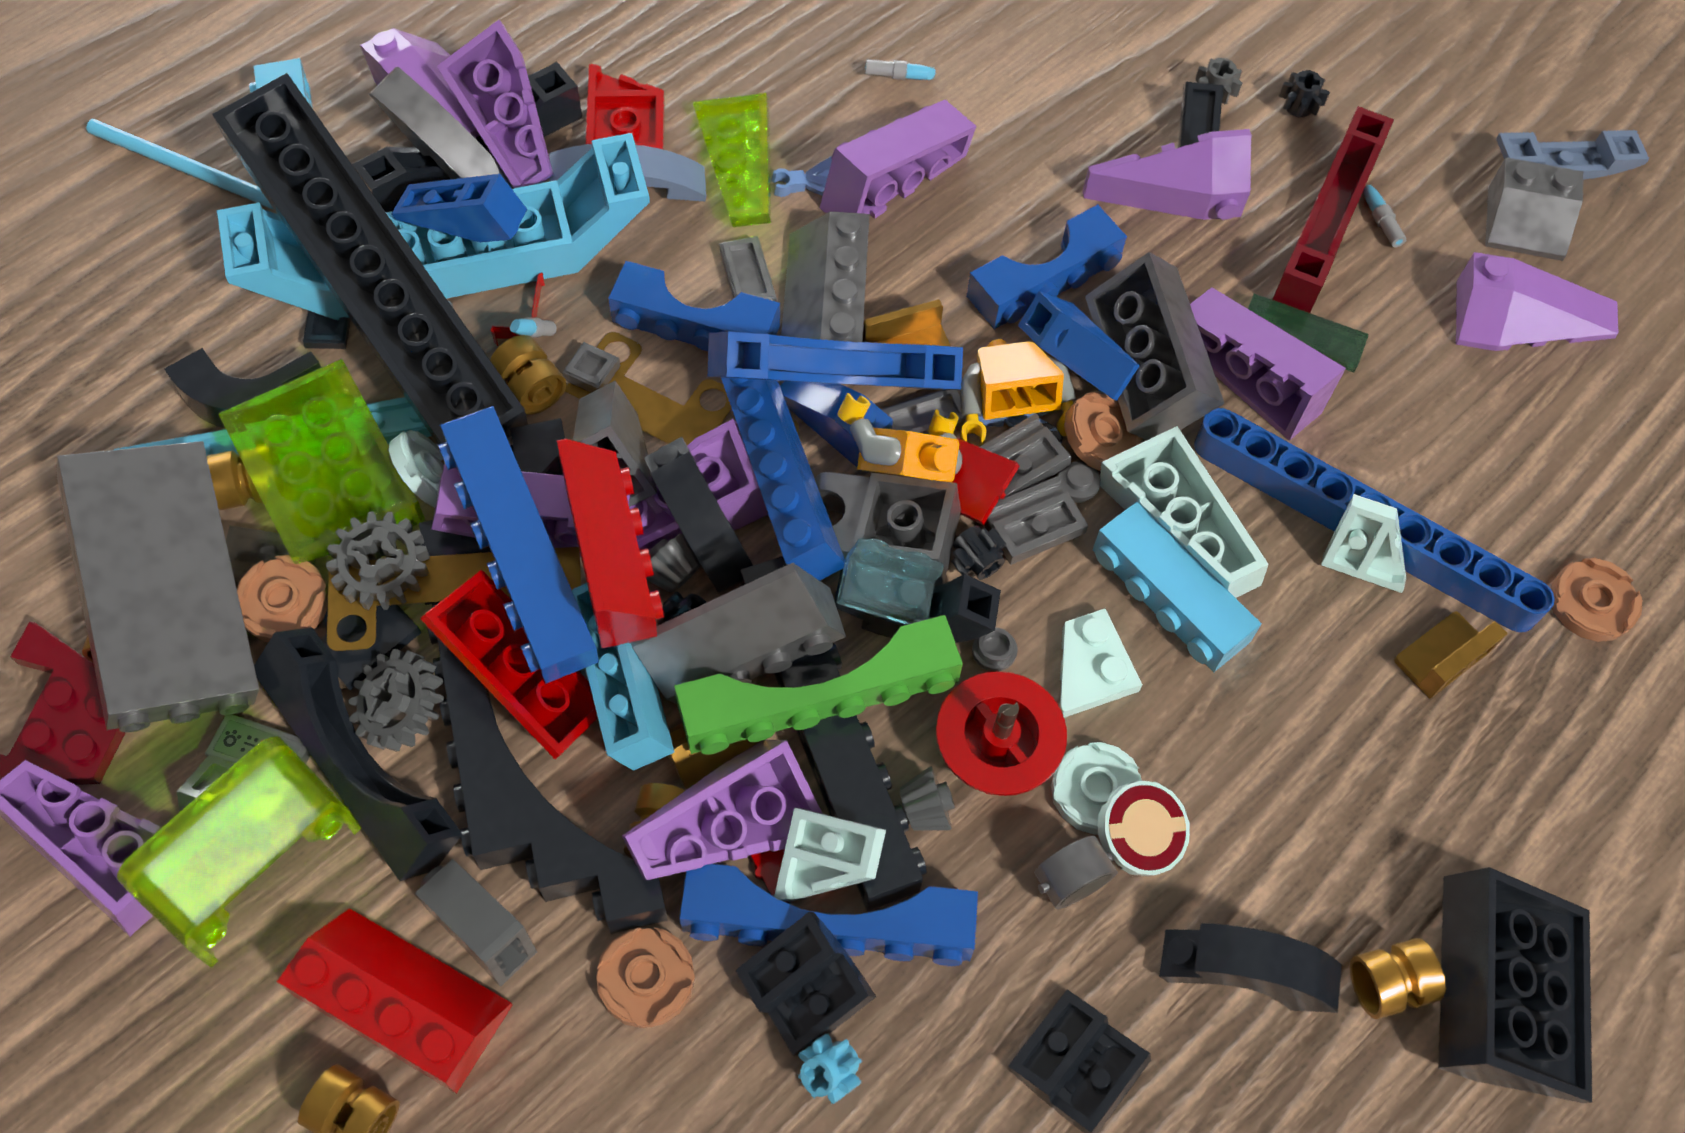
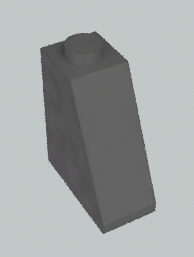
[573,381,657,507]
[415,859,537,987]

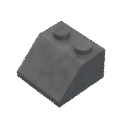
[1485,157,1583,261]

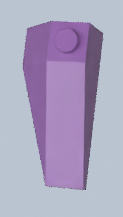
[436,20,553,188]
[1082,129,1251,220]
[1456,252,1618,351]
[622,739,822,880]

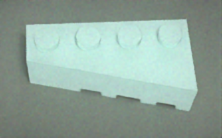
[1100,426,1269,598]

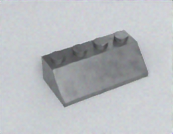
[781,211,870,342]
[631,563,846,704]

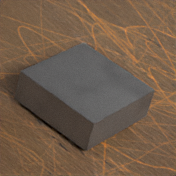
[562,342,620,393]

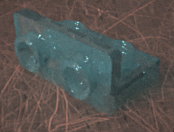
[836,538,944,625]

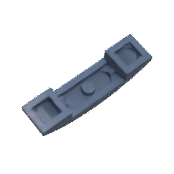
[1496,130,1649,179]
[549,144,706,202]

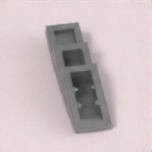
[369,67,514,189]

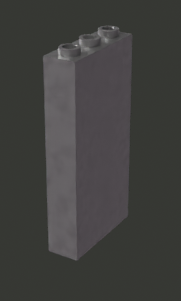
[57,441,259,732]

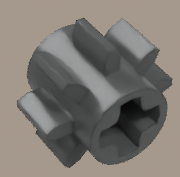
[1195,58,1242,105]

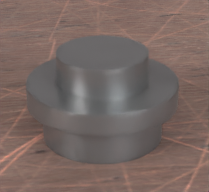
[1058,461,1100,503]
[972,628,1018,672]

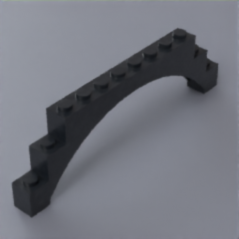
[419,418,668,934]

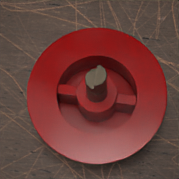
[936,672,1067,796]

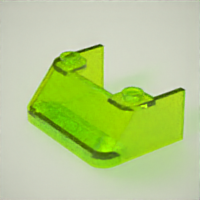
[117,736,362,968]

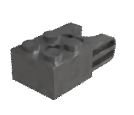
[815,472,961,585]

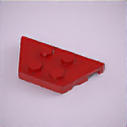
[586,64,665,150]

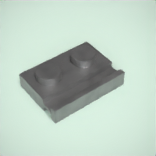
[980,413,1071,500]
[987,476,1088,565]

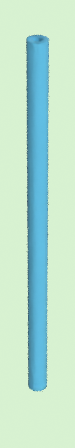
[86,119,274,210]

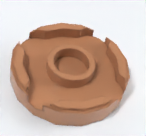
[1064,392,1142,471]
[237,555,328,642]
[1551,558,1643,642]
[596,928,695,1028]

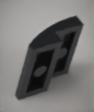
[314,604,422,690]
[735,911,876,1056]
[1008,989,1151,1133]

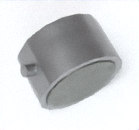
[1034,836,1118,909]

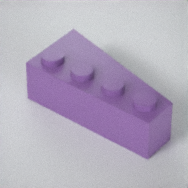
[819,99,976,219]
[1190,288,1346,441]
[431,464,630,557]
[0,760,208,936]

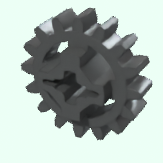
[326,511,430,610]
[348,649,444,752]

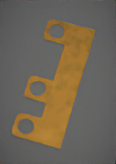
[565,332,799,445]
[327,547,581,651]

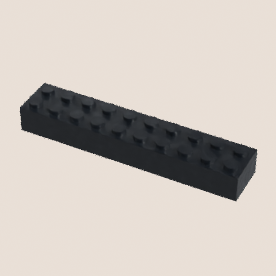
[212,73,528,444]

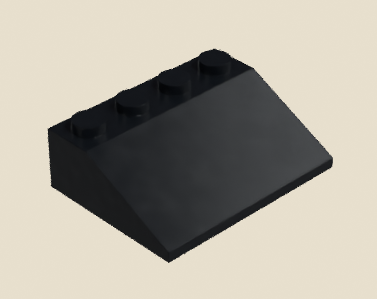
[1438,867,1592,1103]

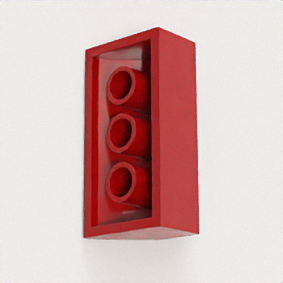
[557,439,664,649]
[421,569,598,760]
[277,908,513,1094]

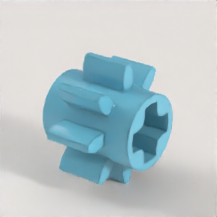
[798,1034,862,1104]

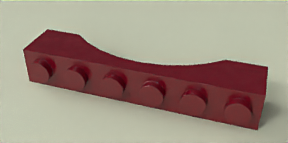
[1272,106,1394,315]

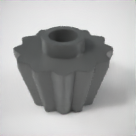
[646,533,701,593]
[900,766,955,831]

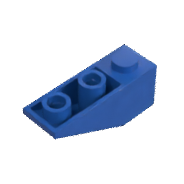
[1018,291,1140,400]

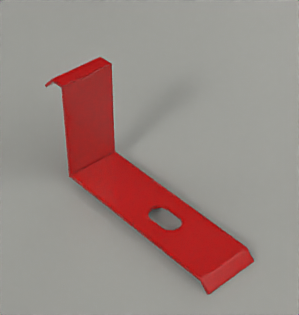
[491,272,545,346]

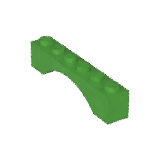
[674,615,963,755]

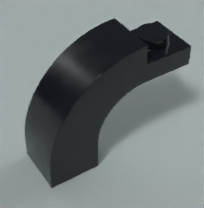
[164,348,329,429]
[644,437,753,593]
[834,562,1001,643]
[1159,923,1342,1013]

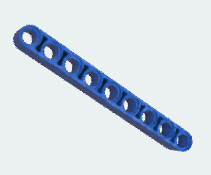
[1194,408,1555,632]

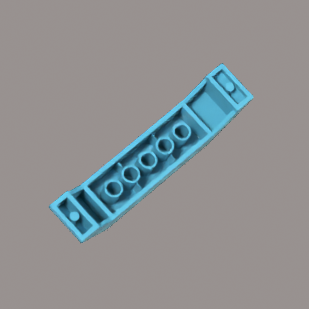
[217,133,650,320]

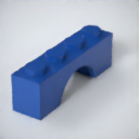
[966,204,1127,329]
[608,261,780,351]

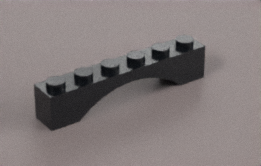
[352,62,582,213]
[254,627,462,881]

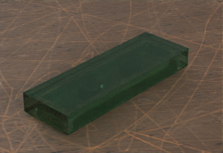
[1248,293,1369,372]

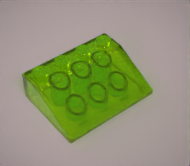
[219,359,426,564]

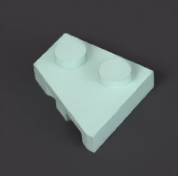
[1321,494,1406,593]
[1059,608,1143,718]
[774,808,886,902]

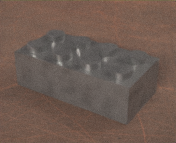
[1085,252,1224,440]

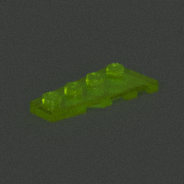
[692,93,771,227]

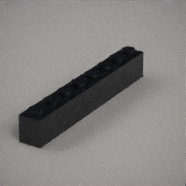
[740,556,927,911]

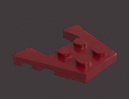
[0,621,126,785]

